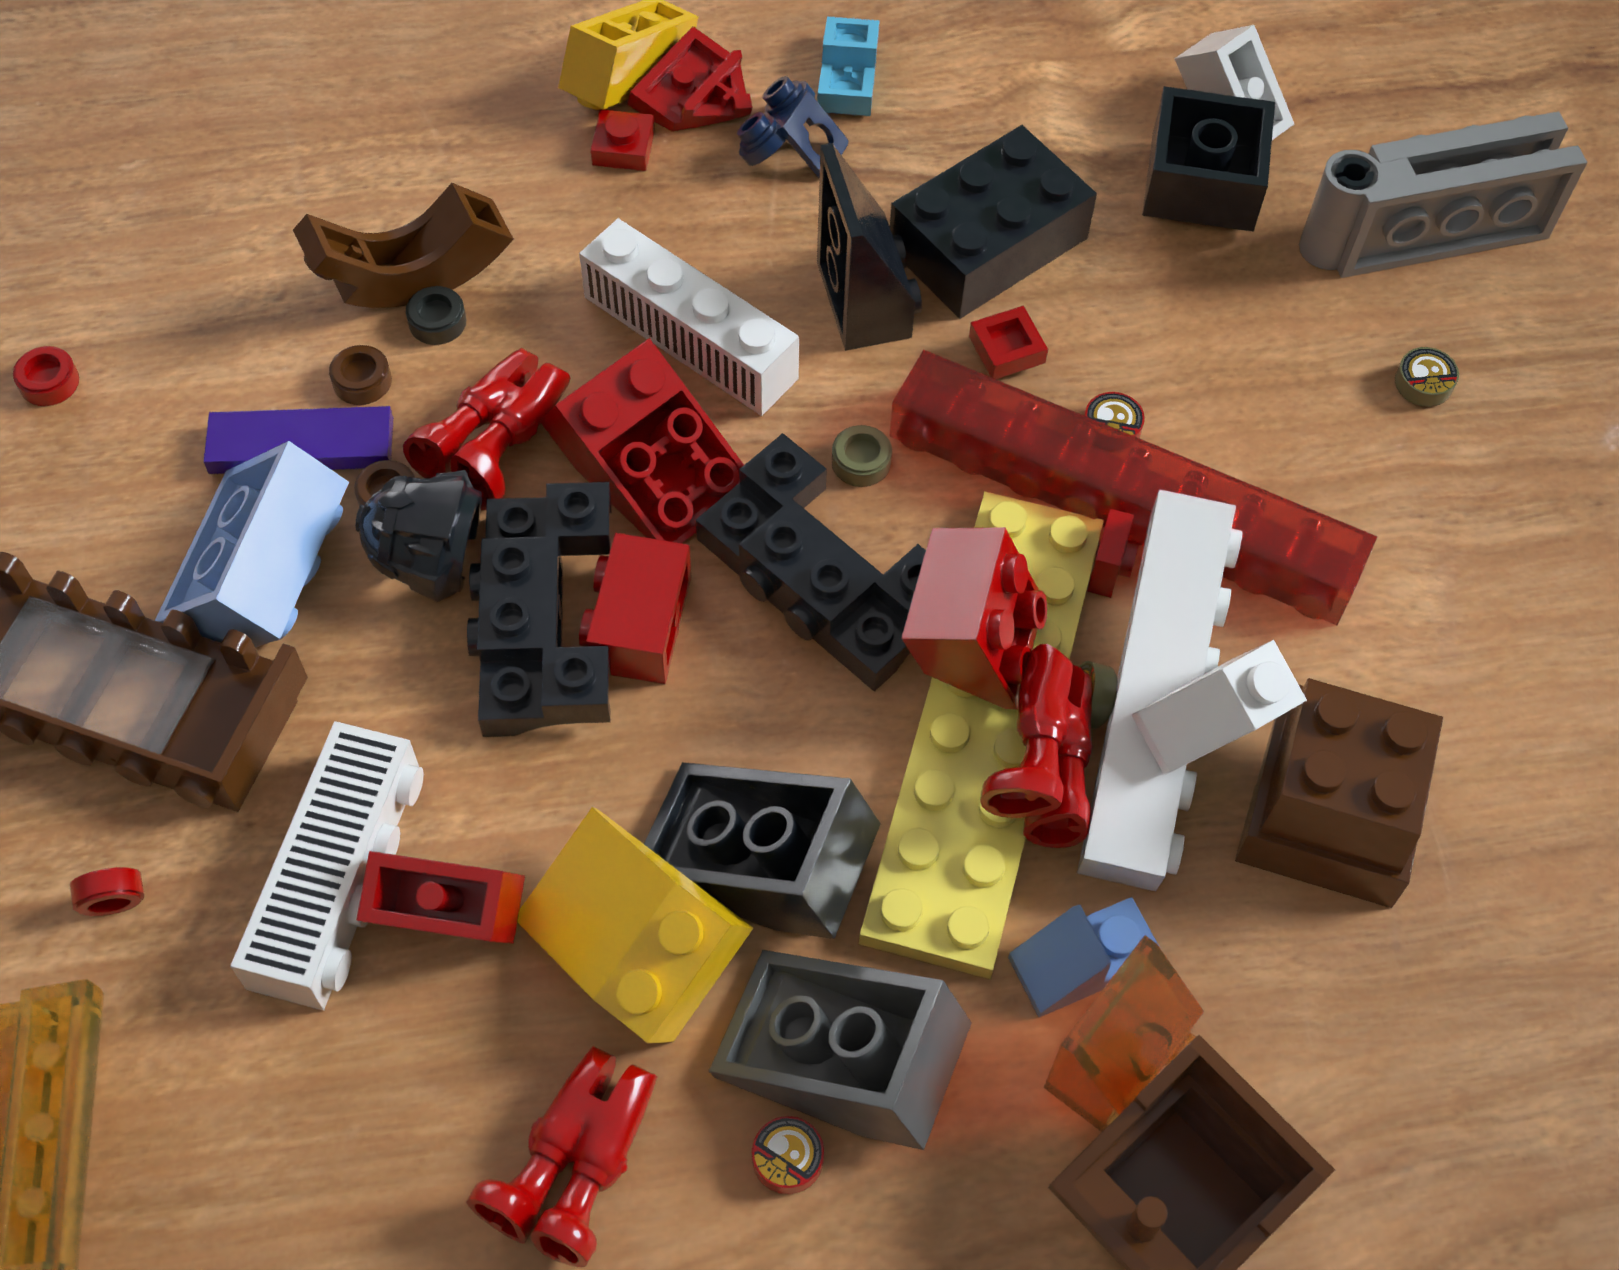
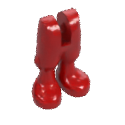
[403,348,571,510]
[980,644,1093,848]
[466,1046,657,1268]

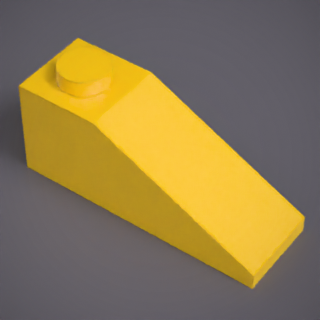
[558,0,699,110]

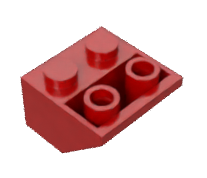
[901,527,1047,710]

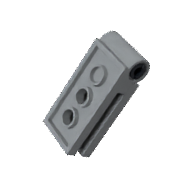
[1299,111,1588,278]

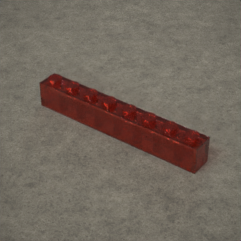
[889,350,1378,625]

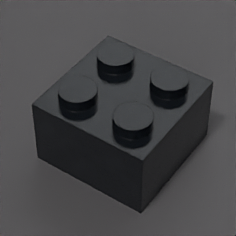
[1142,86,1275,232]

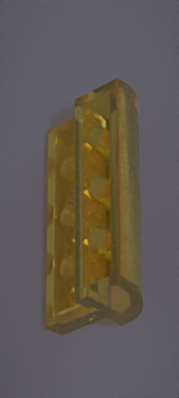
[0,979,104,1270]

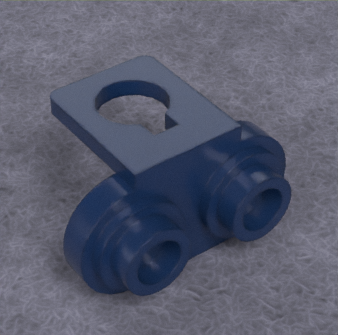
[737,76,849,178]

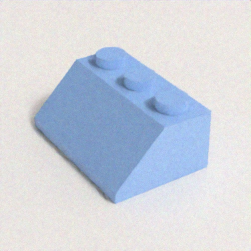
[155,441,349,648]

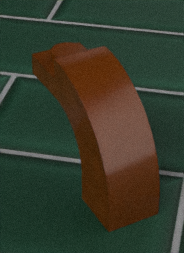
[293,183,514,308]

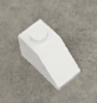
[1174,25,1294,140]
[1132,640,1307,774]

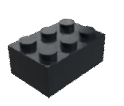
[890,125,1097,319]

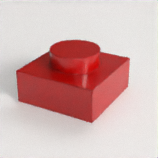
[590,109,655,171]
[969,305,1048,380]
[1087,509,1140,598]

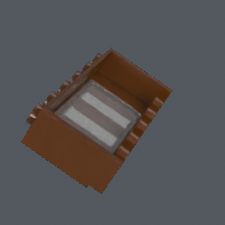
[0,552,308,812]

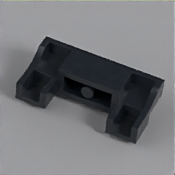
[696,433,926,692]
[467,482,612,737]

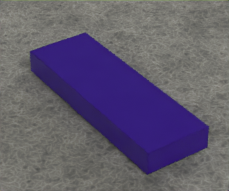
[204,406,394,474]

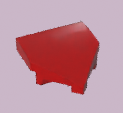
[628,26,753,131]

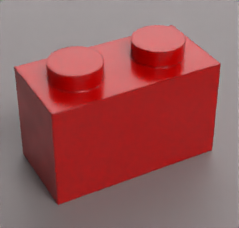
[579,533,692,684]
[356,851,525,944]

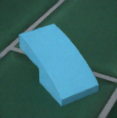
[817,16,880,116]

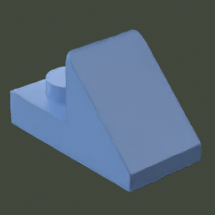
[1008,897,1164,1018]

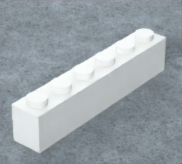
[1077,489,1242,891]

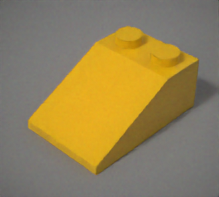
[518,807,753,1043]

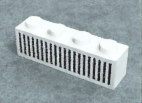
[579,218,799,416]
[230,721,424,1011]

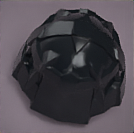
[355,470,482,602]

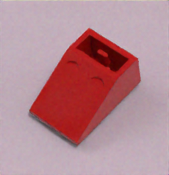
[540,338,744,543]

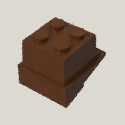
[1235,678,1443,908]
[1048,1035,1335,1270]

